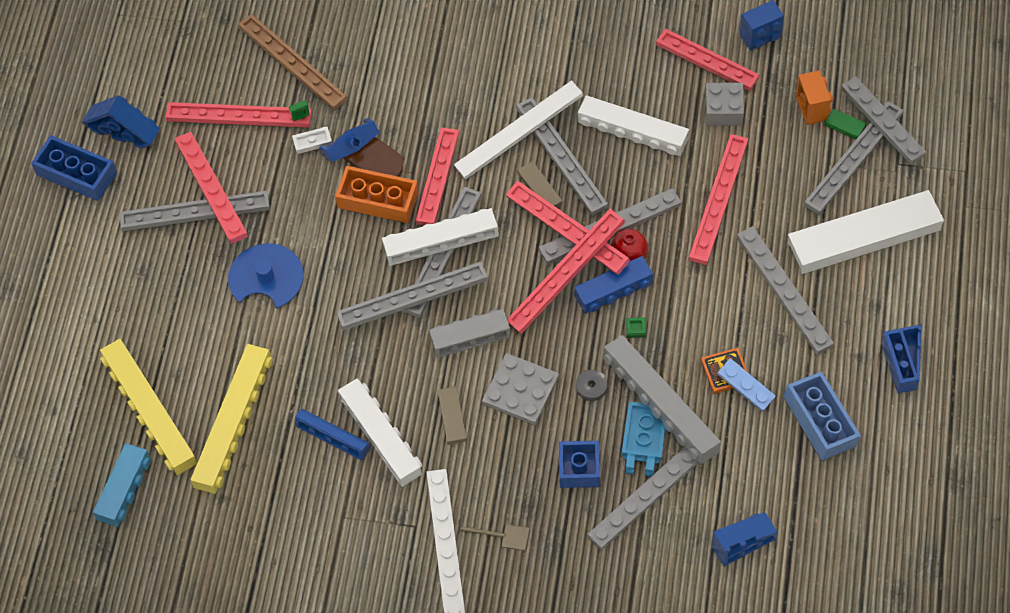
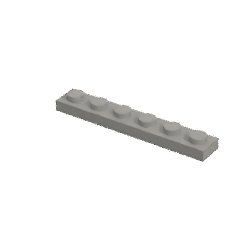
[841,76,926,165]

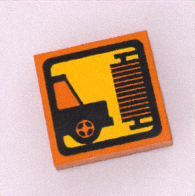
[701,348,747,394]

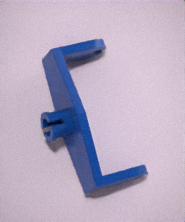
[319,118,380,162]

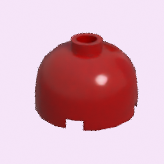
[611,229,648,261]

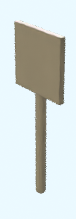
[460,524,530,551]

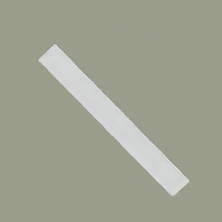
[454,80,583,180]

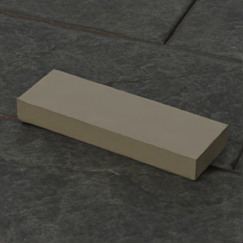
[517,161,563,208]
[438,386,467,445]

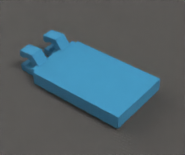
[622,402,666,477]

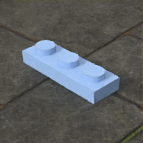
[717,358,775,412]

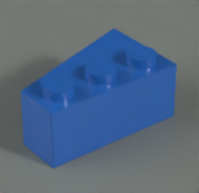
[881,324,922,394]
[711,512,778,567]

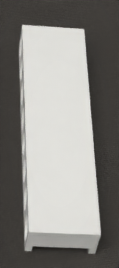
[788,190,944,274]

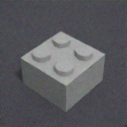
[705,83,744,126]

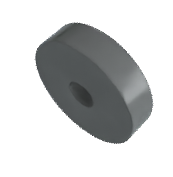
[576,370,607,401]

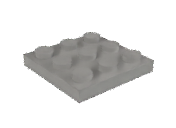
[482,353,559,425]

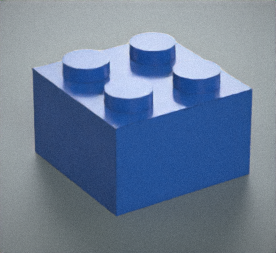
[740,0,784,50]
[559,441,600,488]

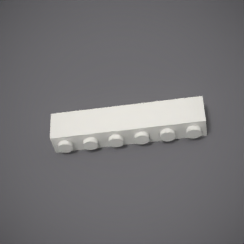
[578,95,689,156]
[382,208,499,266]
[338,378,422,487]

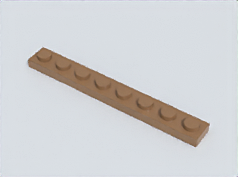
[238,14,348,111]

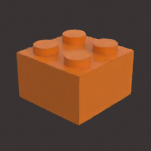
[796,70,833,125]

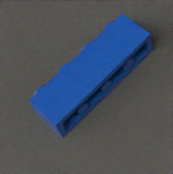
[574,256,653,314]

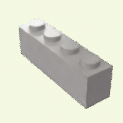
[429,309,511,358]

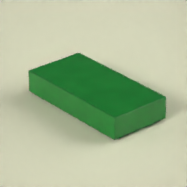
[825,108,867,139]

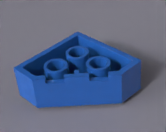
[82,95,160,148]

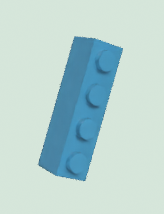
[93,443,151,527]

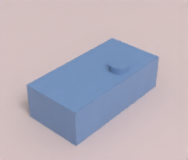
[783,371,861,460]

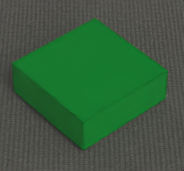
[289,100,310,122]
[626,317,646,338]

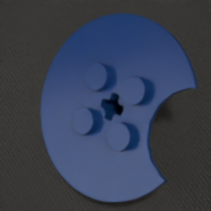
[228,243,304,309]

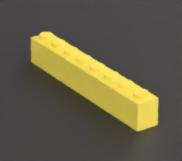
[100,339,197,475]
[191,344,273,494]

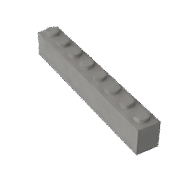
[603,335,721,464]

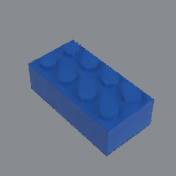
[31,135,117,201]

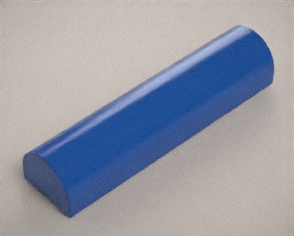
[295,409,370,460]

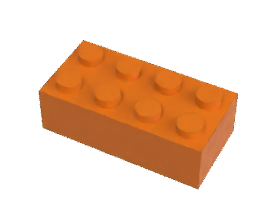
[335,166,419,224]

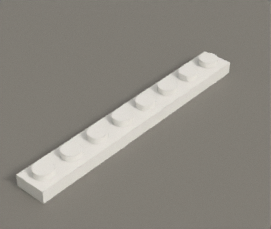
[426,469,465,613]

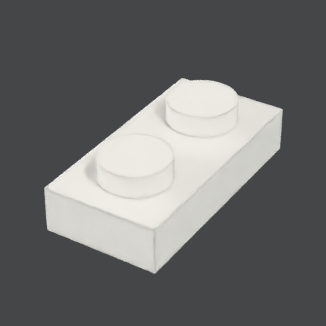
[292,127,332,154]

